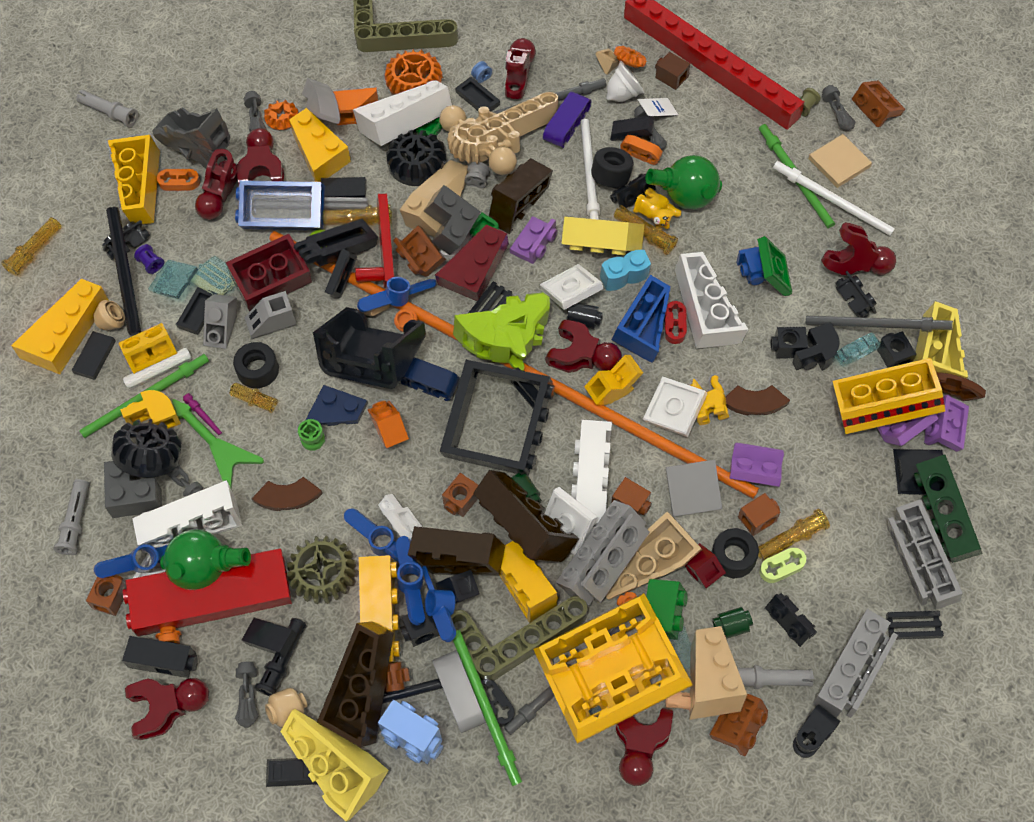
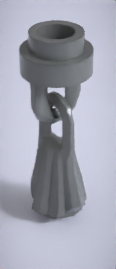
[822,85,856,131]
[243,91,267,132]
[634,105,667,150]
[166,464,203,497]
[235,662,259,728]

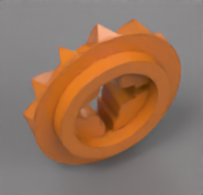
[614,46,647,68]
[264,100,298,130]

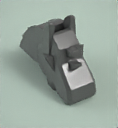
[152,107,230,169]

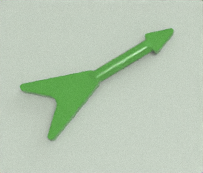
[172,399,264,488]

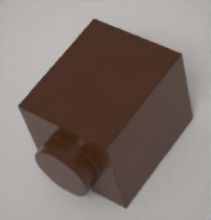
[655,51,690,90]

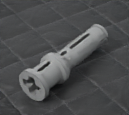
[76,90,138,127]
[54,479,90,555]
[736,665,814,689]

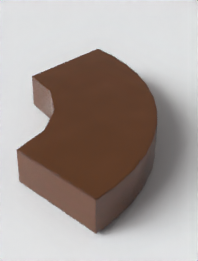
[936,372,986,401]
[726,385,790,416]
[251,477,323,511]

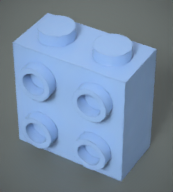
[378,700,443,764]

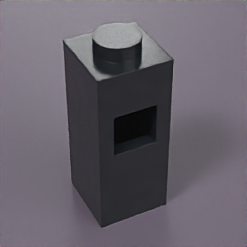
[122,636,198,678]

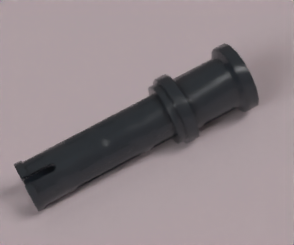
[254,618,307,697]

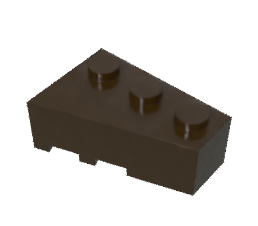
[408,526,505,575]

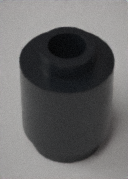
[567,303,603,330]

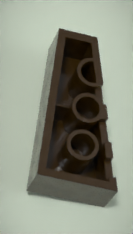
[473,470,579,562]
[317,621,394,748]

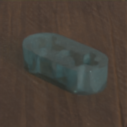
[836,333,881,367]

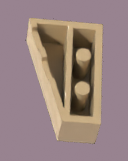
[689,626,747,720]

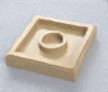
[808,134,872,188]

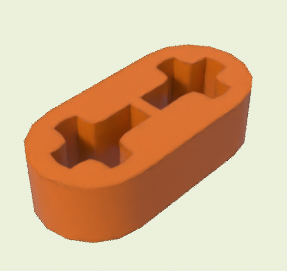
[620,135,663,165]
[157,169,200,191]

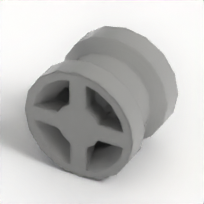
[465,162,490,188]

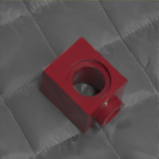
[685,543,726,588]

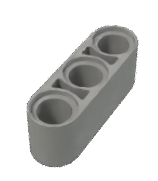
[432,650,486,733]

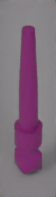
[183,393,222,435]

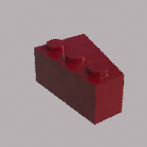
[435,225,509,301]

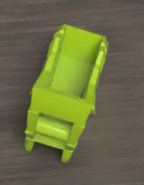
[453,292,550,371]

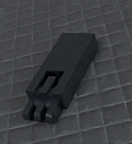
[293,218,378,267]

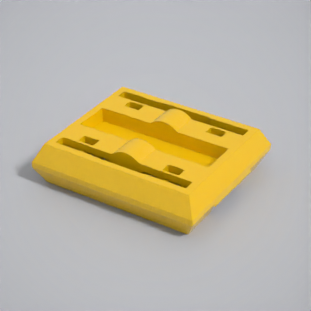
[533,593,693,744]

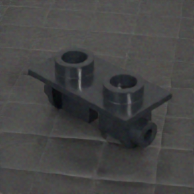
[610,173,656,212]
[102,220,150,260]
[835,271,877,318]
[765,593,817,647]

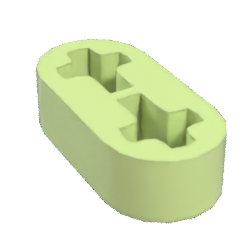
[759,548,806,583]

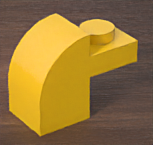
[584,355,643,405]
[120,390,181,429]

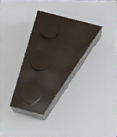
[489,158,553,235]

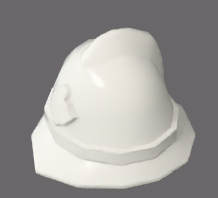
[606,61,644,102]

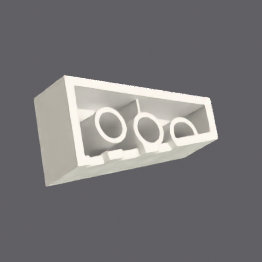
[353,81,452,146]
[675,252,748,349]
[571,420,612,529]
[132,480,242,554]

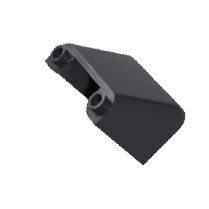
[313,307,426,389]

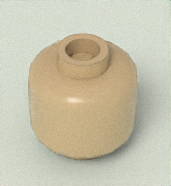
[265,688,307,728]

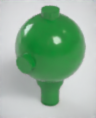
[645,155,722,210]
[160,529,251,590]

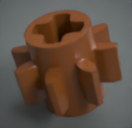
[385,662,410,692]

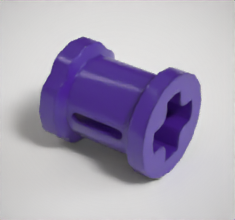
[134,244,164,274]

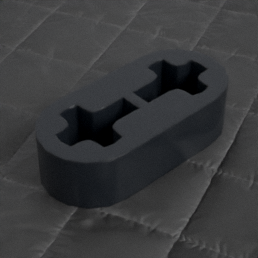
[481,679,515,727]

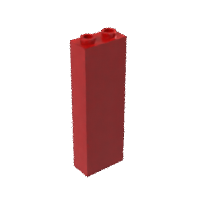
[123,548,292,636]

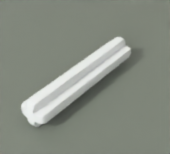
[123,348,192,390]

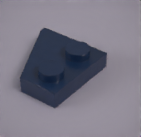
[306,385,368,426]

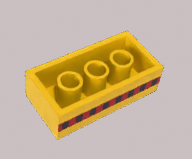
[833,358,946,434]

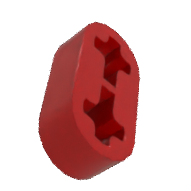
[664,301,687,344]

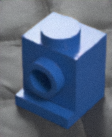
[736,247,766,285]

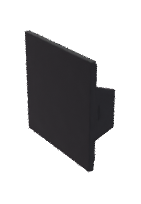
[893,449,945,495]

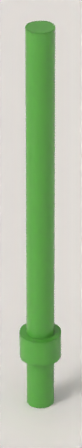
[759,124,835,228]
[79,354,209,438]
[453,630,522,786]

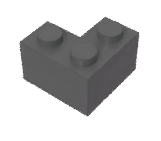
[424,185,481,255]
[104,461,162,518]

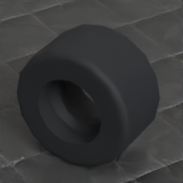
[591,147,634,188]
[233,342,279,389]
[711,528,759,579]

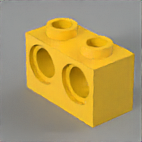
[118,323,177,374]

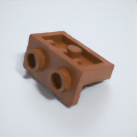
[852,80,905,127]
[709,694,768,756]

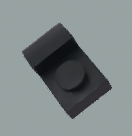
[792,322,840,371]

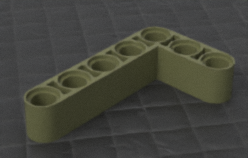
[353,0,458,52]
[451,596,587,681]

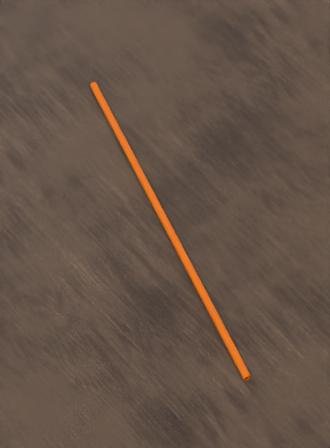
[269,231,759,499]

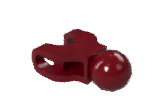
[505,38,536,99]
[237,128,284,184]
[195,149,237,220]
[821,222,896,275]
[545,320,622,373]
[125,678,209,740]
[616,708,673,786]

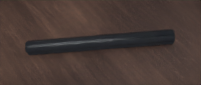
[106,206,141,336]

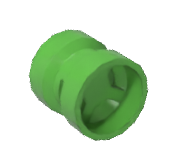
[298,419,325,451]

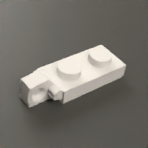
[378,494,422,539]

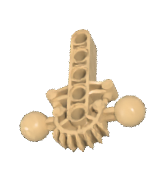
[439,92,559,175]

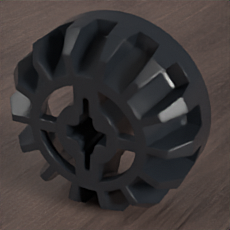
[386,130,447,186]
[111,419,182,478]

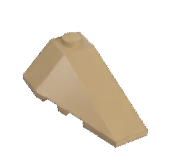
[400,160,468,237]
[605,512,702,600]

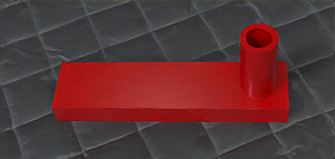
[355,193,394,288]

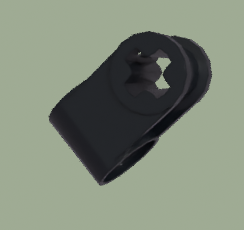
[793,704,841,758]

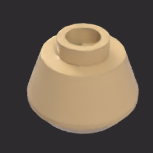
[94,300,125,331]

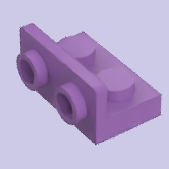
[510,216,558,264]
[924,395,969,452]
[877,414,938,446]
[730,443,784,487]

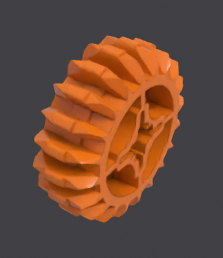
[385,49,443,95]

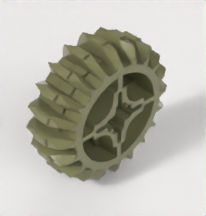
[287,536,356,605]

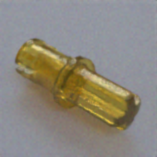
[229,383,278,413]

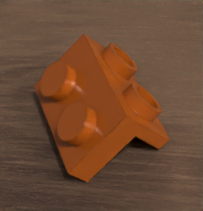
[393,225,446,277]

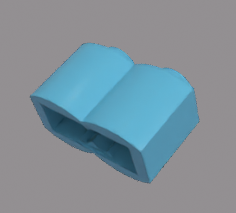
[600,250,651,291]

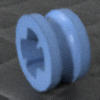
[471,61,492,83]

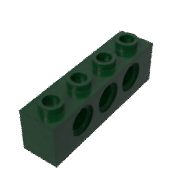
[914,454,983,563]

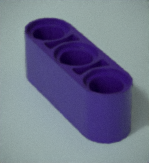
[543,91,592,148]

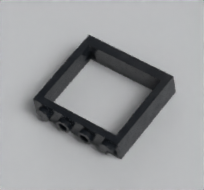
[439,359,555,476]

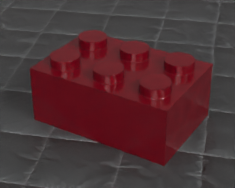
[226,234,312,311]

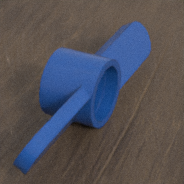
[357,277,437,312]
[344,508,420,565]
[396,536,425,625]
[94,544,168,578]
[422,566,456,642]

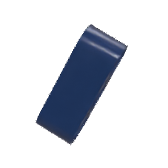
[401,357,460,401]

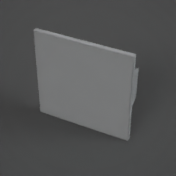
[666,459,722,517]

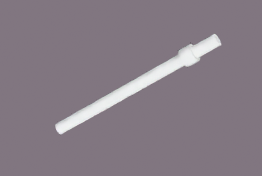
[581,119,600,220]
[773,160,895,236]

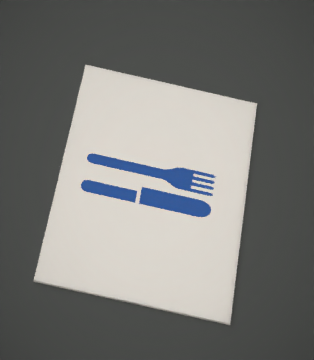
[637,98,678,116]

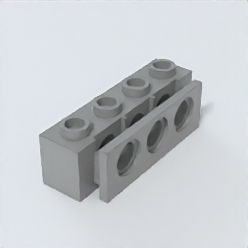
[887,499,963,610]
[556,500,650,606]
[813,609,898,718]

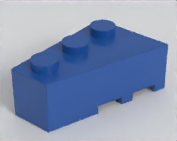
[612,275,671,363]

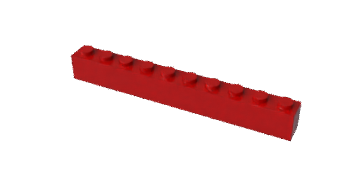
[624,0,805,130]

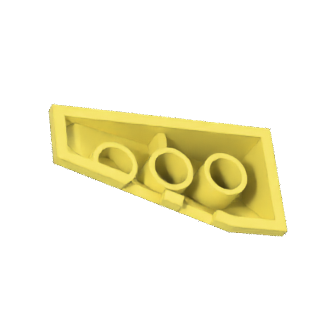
[280,709,389,822]

